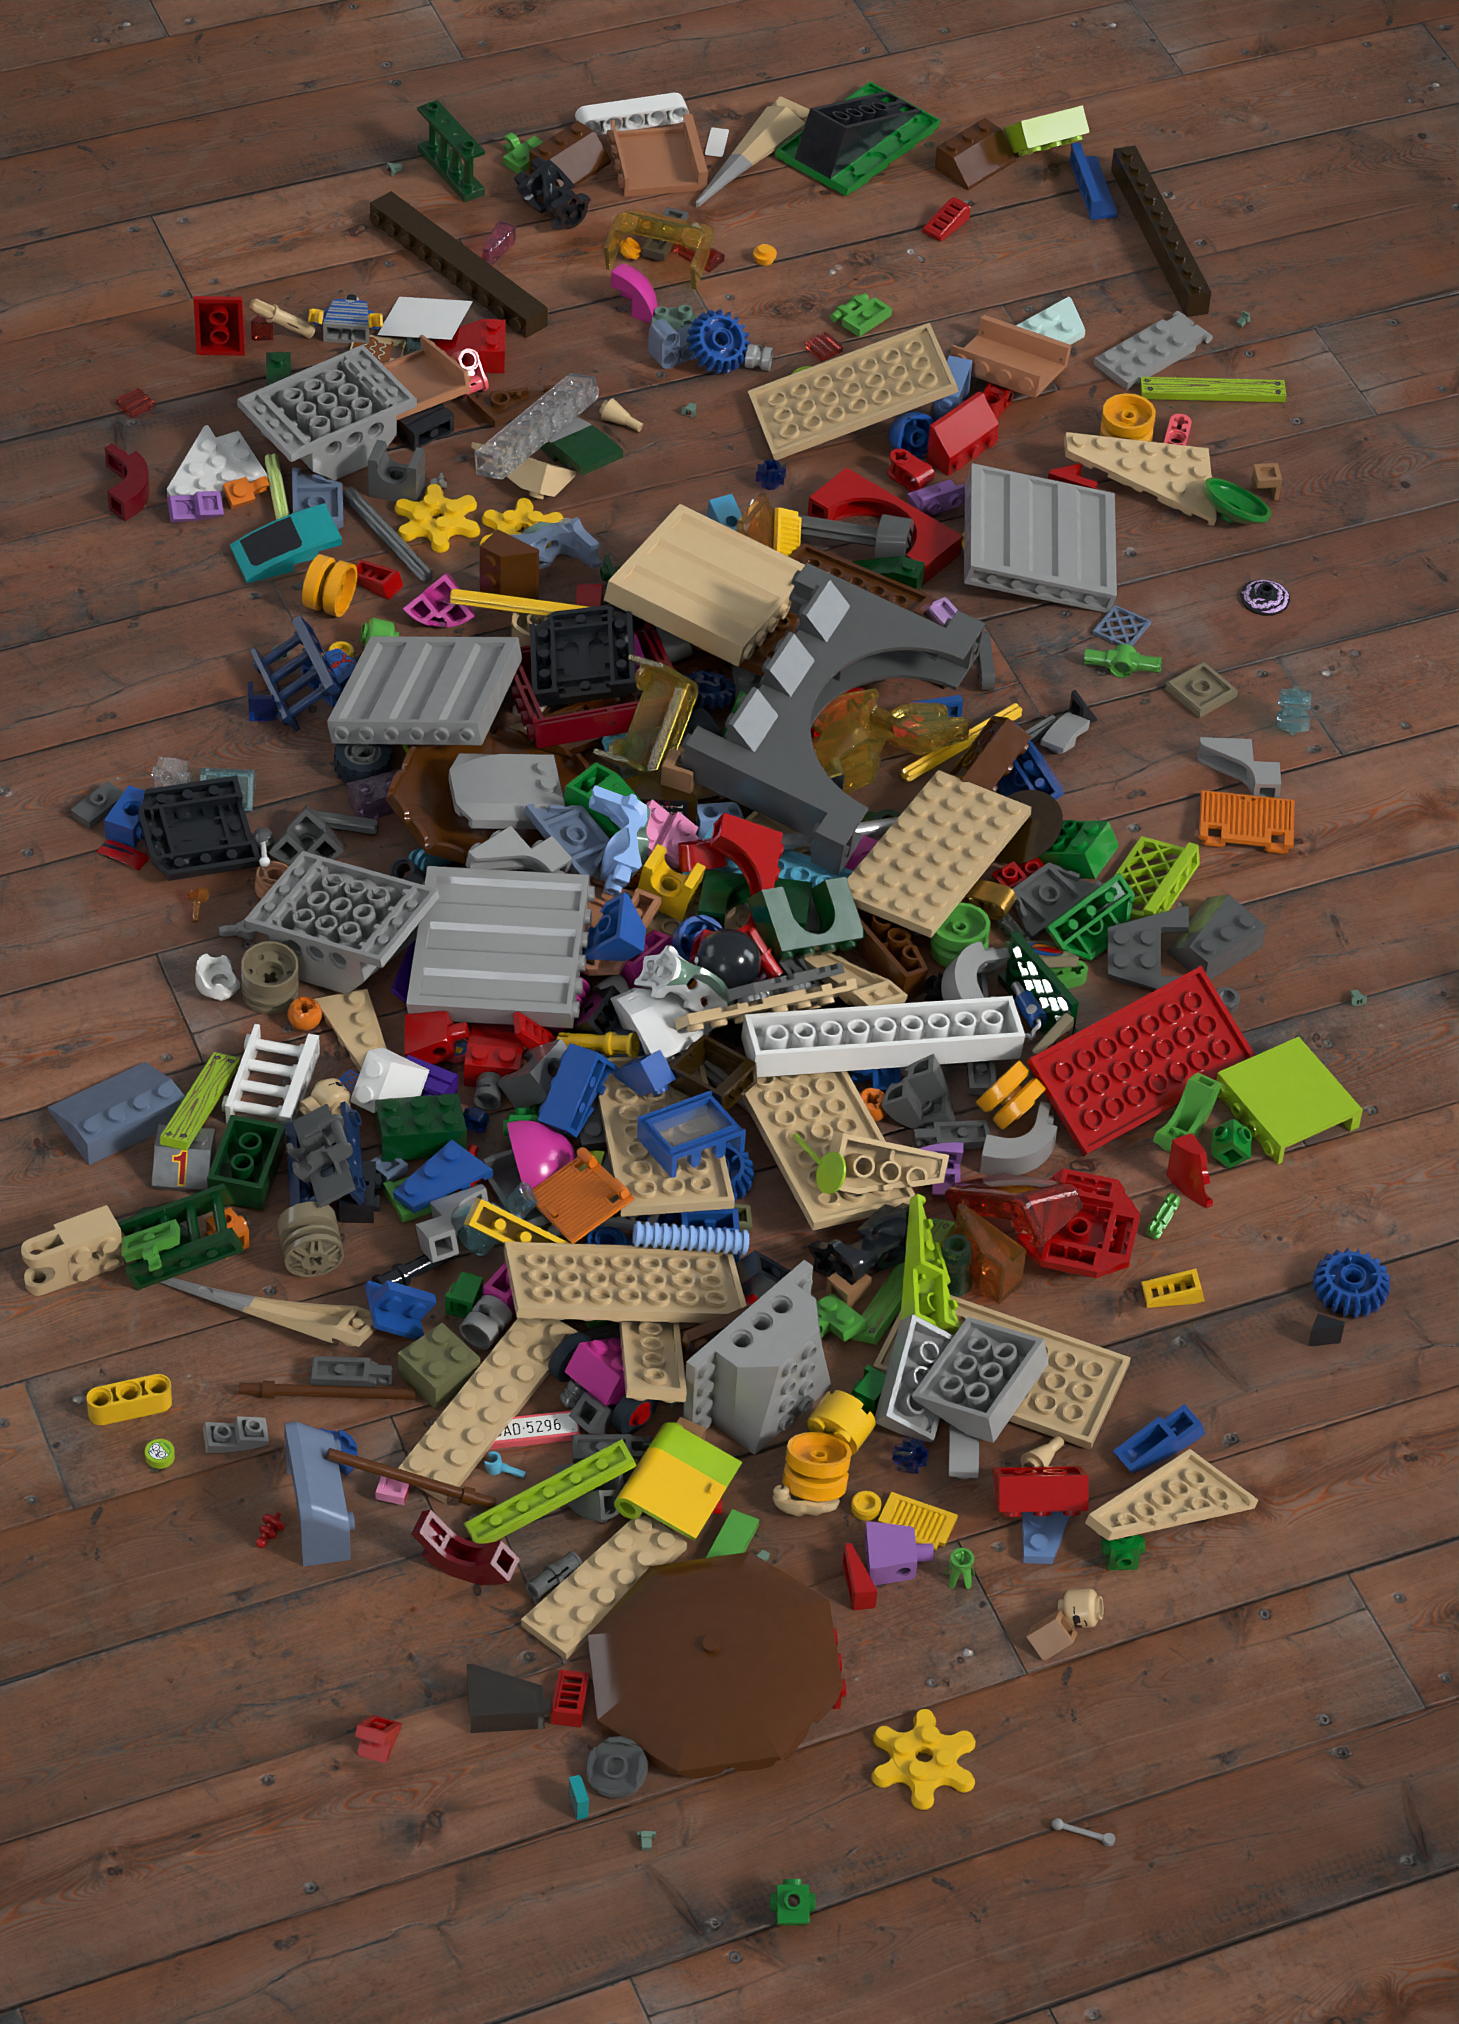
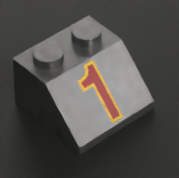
[152,1124,216,1193]

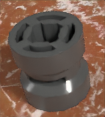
[473,1072,503,1111]

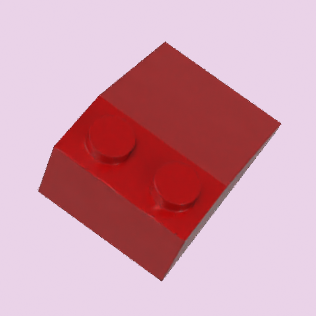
[193,296,246,356]
[433,319,506,374]
[464,1023,526,1087]

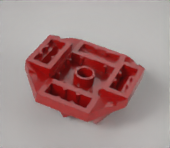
[1017,1168,1140,1278]

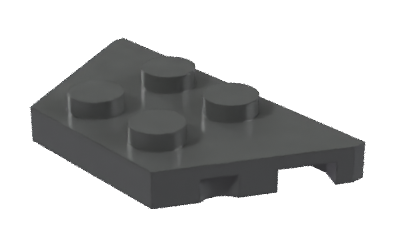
[1012,862,1102,941]

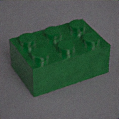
[374,1093,467,1162]
[207,1115,286,1210]

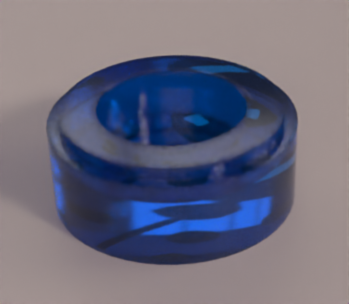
[463,1107,490,1132]

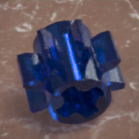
[756,459,786,490]
[892,1437,929,1474]

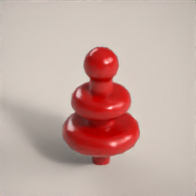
[256,1512,285,1548]

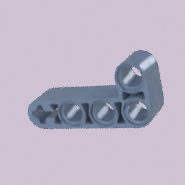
[648,313,725,369]

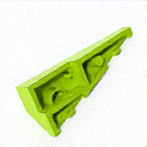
[900,1194,963,1335]

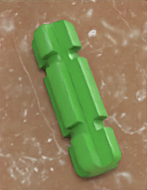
[1146,1193,1180,1239]

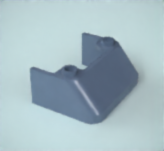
[284,1421,355,1566]

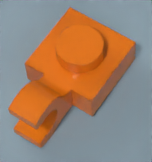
[222,476,270,509]

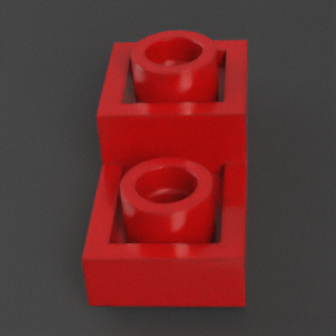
[575,584,603,607]
[992,857,1044,889]

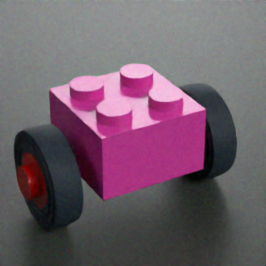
[548,1332,658,1434]

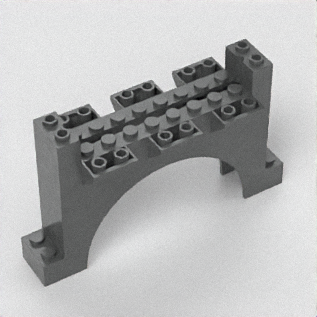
[680,563,985,876]

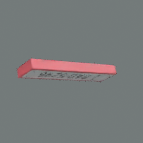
[489,1410,580,1450]

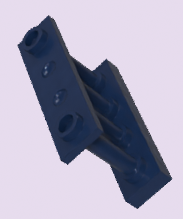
[250,615,343,731]
[286,1101,366,1207]

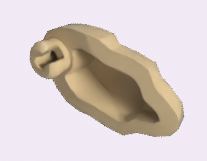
[773,1485,840,1517]

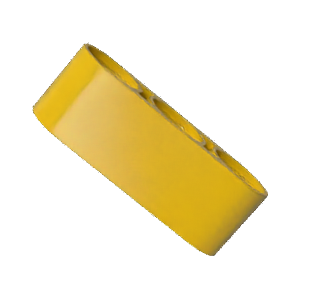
[87,1374,172,1425]

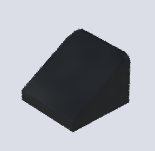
[1069,690,1097,723]
[1308,1314,1345,1346]

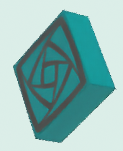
[568,1775,589,1820]

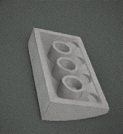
[875,1314,954,1442]

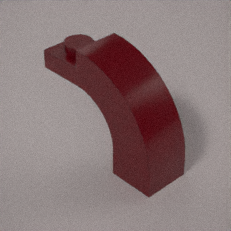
[105,443,150,521]
[411,1509,520,1585]

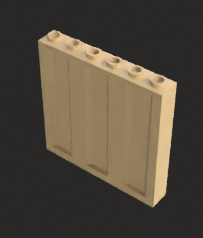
[604,504,805,667]

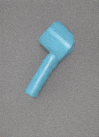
[484,1451,526,1479]

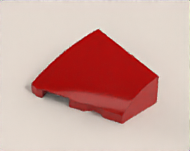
[1166,1133,1213,1208]

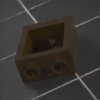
[670,1035,757,1112]

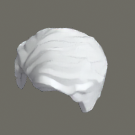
[195,954,241,1001]

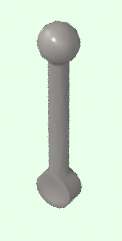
[1052,1818,1115,1847]

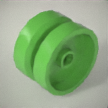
[929,902,990,968]

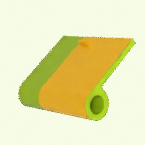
[614,1422,742,1541]

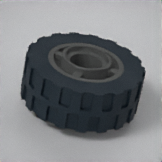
[334,743,392,787]

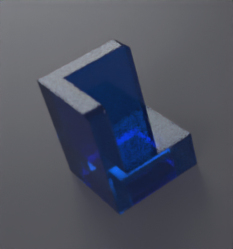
[248,682,275,721]

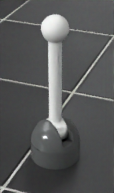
[252,828,274,867]

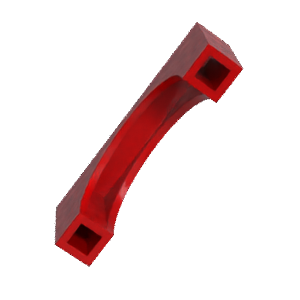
[808,467,963,585]
[689,813,784,976]

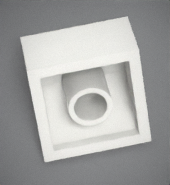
[350,1047,430,1113]

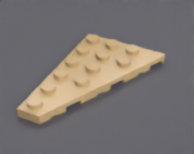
[1064,432,1216,526]

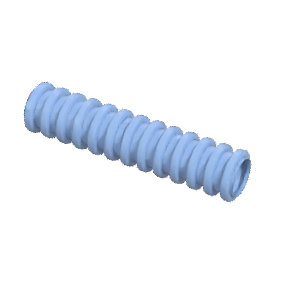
[633,1221,749,1256]

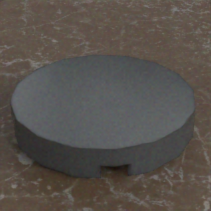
[586,1736,648,1799]

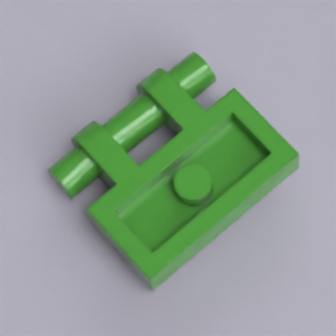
[830,293,892,337]

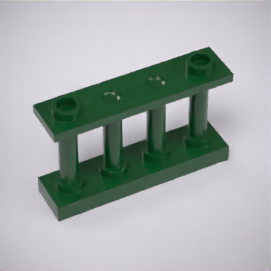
[417,100,485,202]
[118,1183,244,1291]

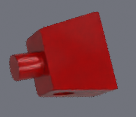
[405,1011,470,1065]

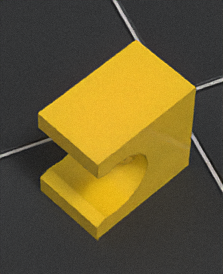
[638,844,706,922]

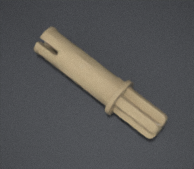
[249,299,316,339]

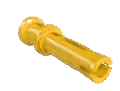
[556,1031,640,1058]

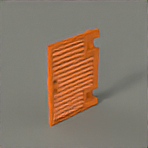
[1198,790,1295,854]
[525,1147,635,1244]

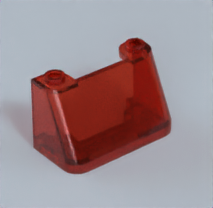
[945,1173,1083,1247]

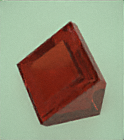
[251,315,274,341]

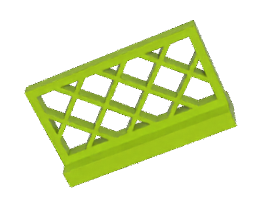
[1114,836,1200,920]

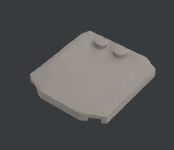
[448,753,565,829]

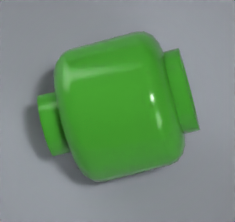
[360,617,399,647]

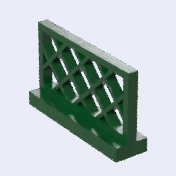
[997,931,1079,1036]

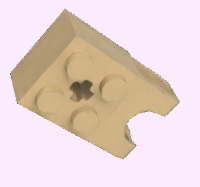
[21,1205,124,1296]

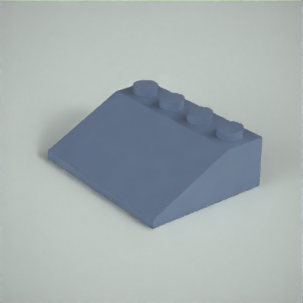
[48,1062,185,1165]

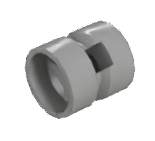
[459,1295,512,1350]

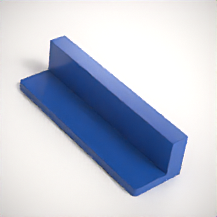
[1069,143,1117,220]

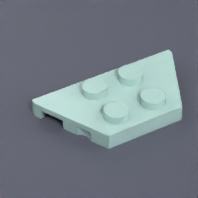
[1016,297,1085,345]

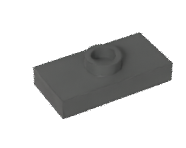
[70,781,124,828]

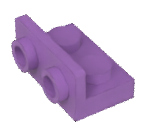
[907,479,965,516]

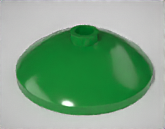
[1203,478,1272,524]

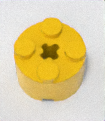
[807,1390,876,1456]

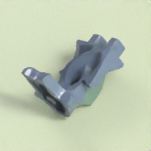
[511,517,602,569]

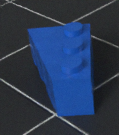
[538,1043,619,1138]

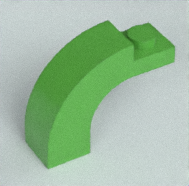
[1153,1072,1222,1152]

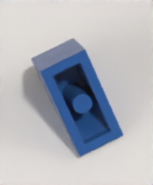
[613,1050,676,1097]

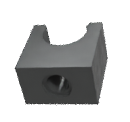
[368,440,425,502]
[497,1039,568,1107]

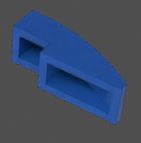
[1113,1404,1206,1474]

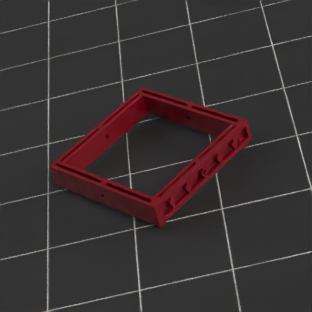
[509,621,690,749]

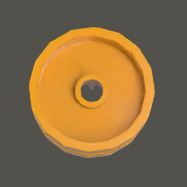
[1100,393,1156,442]
[302,554,357,617]
[975,1060,1046,1130]
[782,1432,852,1502]

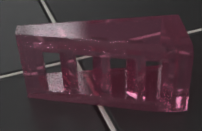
[482,221,516,265]

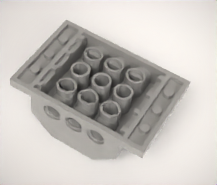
[237,345,417,481]
[244,851,440,994]
[683,1260,831,1455]

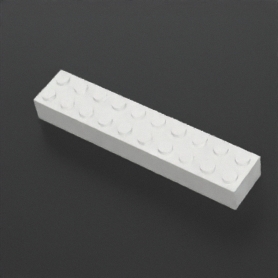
[741,996,1025,1077]

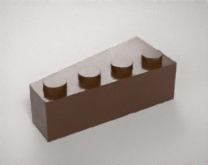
[855,908,928,998]

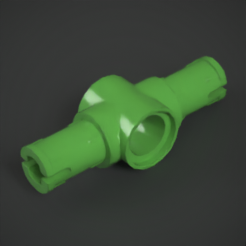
[1084,644,1162,678]

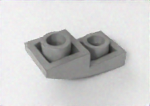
[1040,712,1090,754]
[203,1416,269,1453]
[948,1425,979,1479]

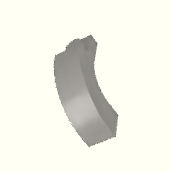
[941,942,1010,1001]
[980,1101,1058,1176]

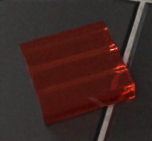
[805,332,843,362]
[116,388,155,419]

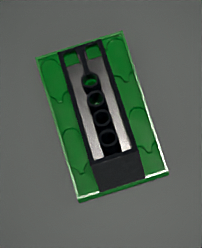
[774,81,941,196]

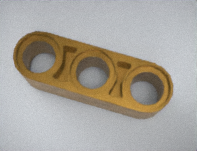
[961,879,1017,920]

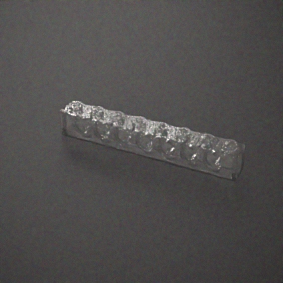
[474,373,599,480]

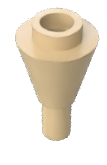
[599,398,643,432]
[1020,1436,1064,1467]

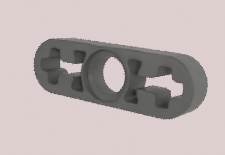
[976,632,995,690]

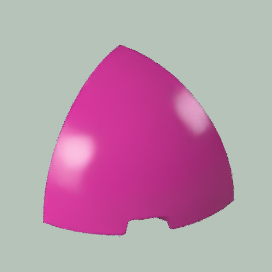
[611,263,658,324]
[403,572,475,628]
[507,1121,576,1194]

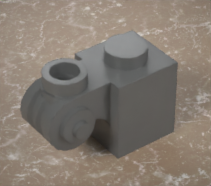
[559,1379,616,1434]

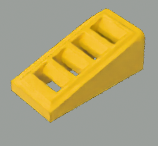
[1141,1268,1205,1308]

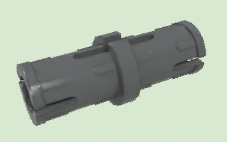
[525,1551,582,1599]

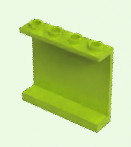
[1216,1036,1363,1164]

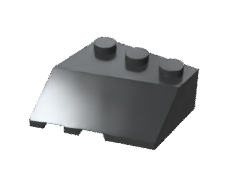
[1167,895,1266,980]

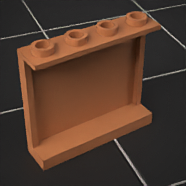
[606,114,708,197]
[383,334,471,420]

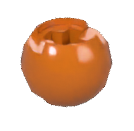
[287,996,322,1031]
[859,1088,887,1122]

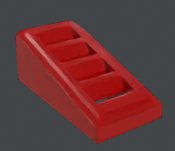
[922,197,970,242]
[356,560,403,600]
[513,1011,557,1049]
[842,1543,877,1610]
[551,1669,590,1728]

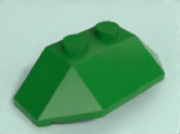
[1045,873,1135,962]

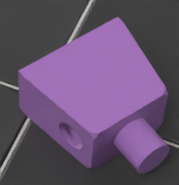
[864,1522,934,1585]

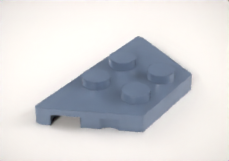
[292,467,344,529]
[524,804,610,879]

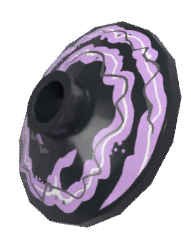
[1240,579,1290,616]

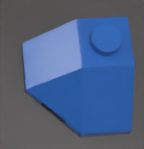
[583,892,646,961]

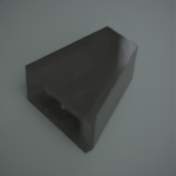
[467,1664,550,1733]

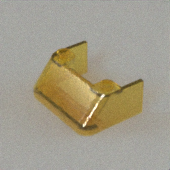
[604,209,714,290]
[593,654,698,774]

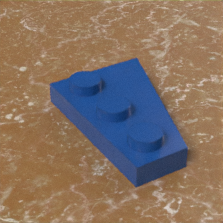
[393,1140,493,1213]

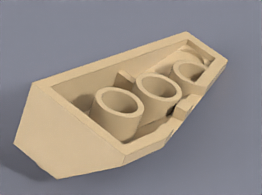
[471,442,577,499]
[829,1131,949,1194]

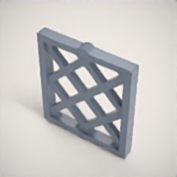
[1092,605,1151,647]

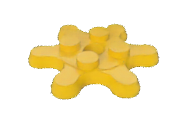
[394,484,480,553]
[480,498,564,548]
[871,1709,976,1810]

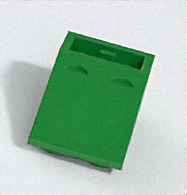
[564,762,643,838]
[1038,820,1119,879]

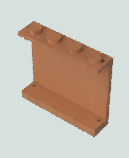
[949,315,1072,398]

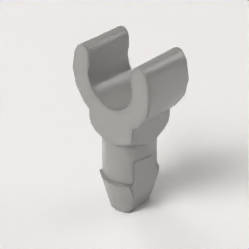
[219,920,255,940]

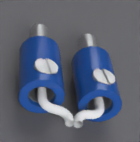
[991,982,1048,1040]

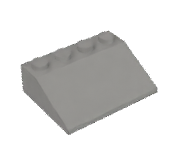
[912,1317,1049,1443]

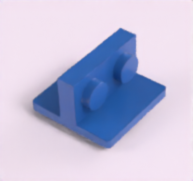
[365,1280,437,1340]

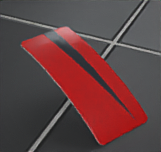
[97,839,149,871]

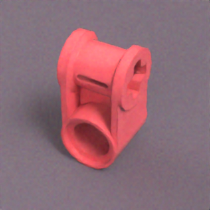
[451,349,489,398]

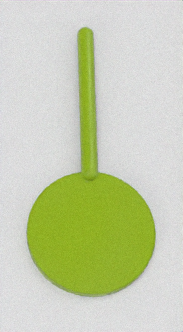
[793,1133,846,1194]

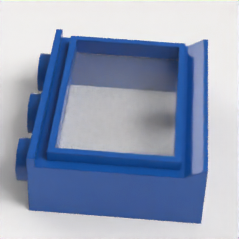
[637,1091,746,1178]

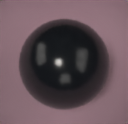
[695,929,761,989]

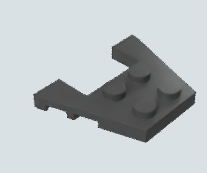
[1108,906,1189,991]

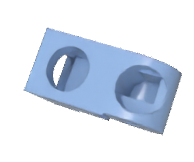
[696,802,745,840]

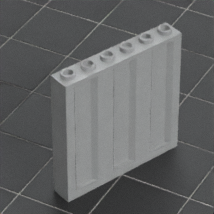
[964,463,1117,613]
[327,636,522,745]
[406,866,595,1028]

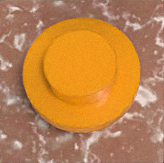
[619,237,642,260]
[753,244,777,266]

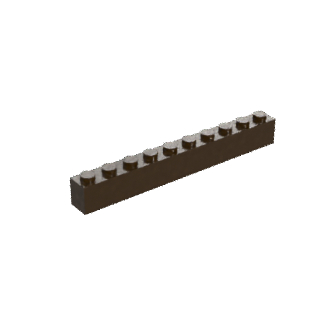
[1111,145,1211,317]
[370,191,548,338]

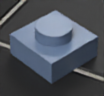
[371,1155,408,1183]

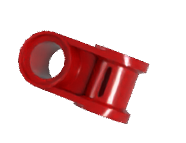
[982,382,1015,421]
[887,448,935,492]

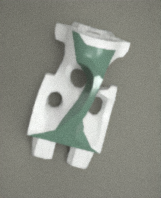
[634,945,735,1022]

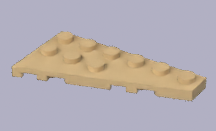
[674,978,858,1033]
[1085,1449,1258,1541]

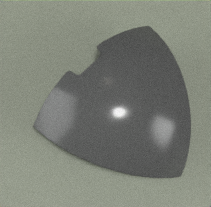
[268,805,344,865]
[882,1054,955,1129]
[554,1459,638,1520]

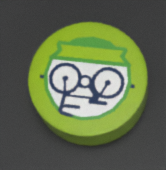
[145,1439,175,1469]

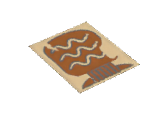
[350,335,407,364]

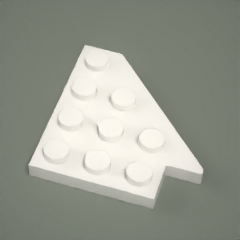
[167,425,269,498]

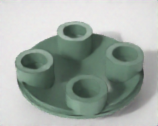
[651,305,697,330]

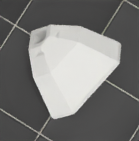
[610,988,714,1063]

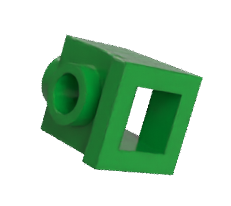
[445,1272,483,1319]
[851,1365,886,1416]

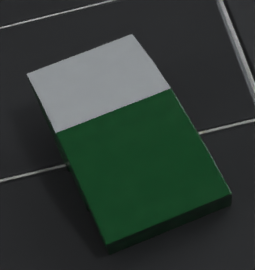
[527,413,623,476]

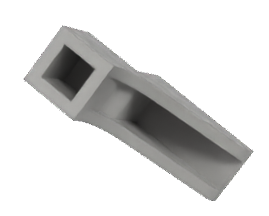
[1197,737,1282,798]
[465,826,572,874]

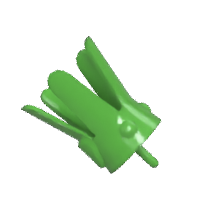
[944,1548,975,1589]

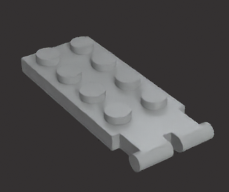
[1094,311,1213,390]

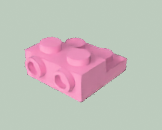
[646,799,699,870]

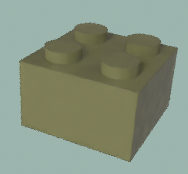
[398,1323,480,1409]

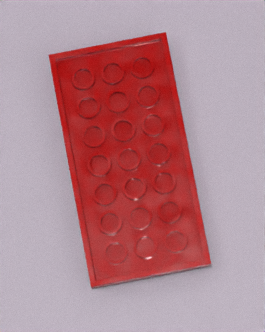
[1026,966,1256,1157]

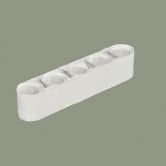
[575,93,689,135]

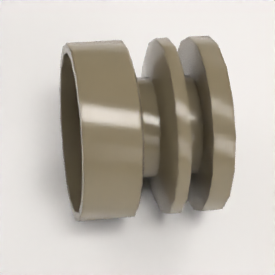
[241,941,299,1015]
[277,1202,344,1277]

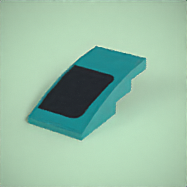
[230,503,342,583]

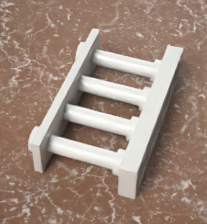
[222,1024,320,1132]

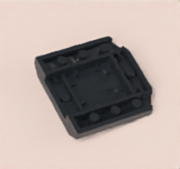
[530,605,637,706]
[138,775,260,881]

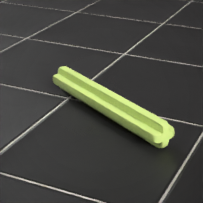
[265,453,290,520]

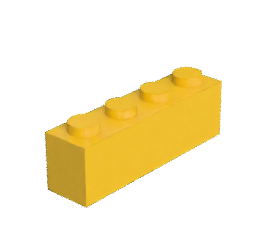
[464,1198,571,1244]

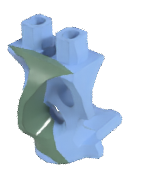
[589,785,651,896]

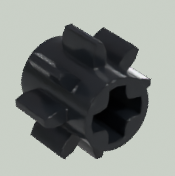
[923,973,944,1002]

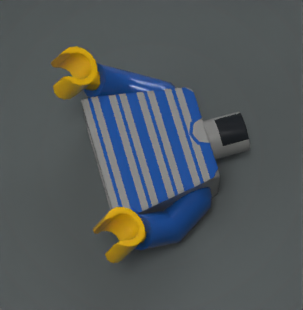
[308,294,383,344]

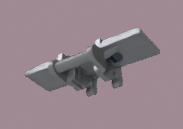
[286,1104,356,1208]

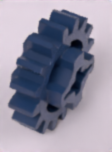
[680,670,736,709]

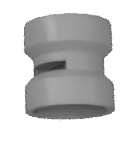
[745,344,773,371]

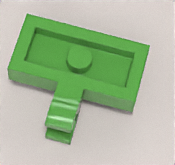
[503,133,543,174]
[122,1219,180,1272]
[816,1293,867,1342]

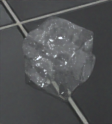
[151,756,191,788]

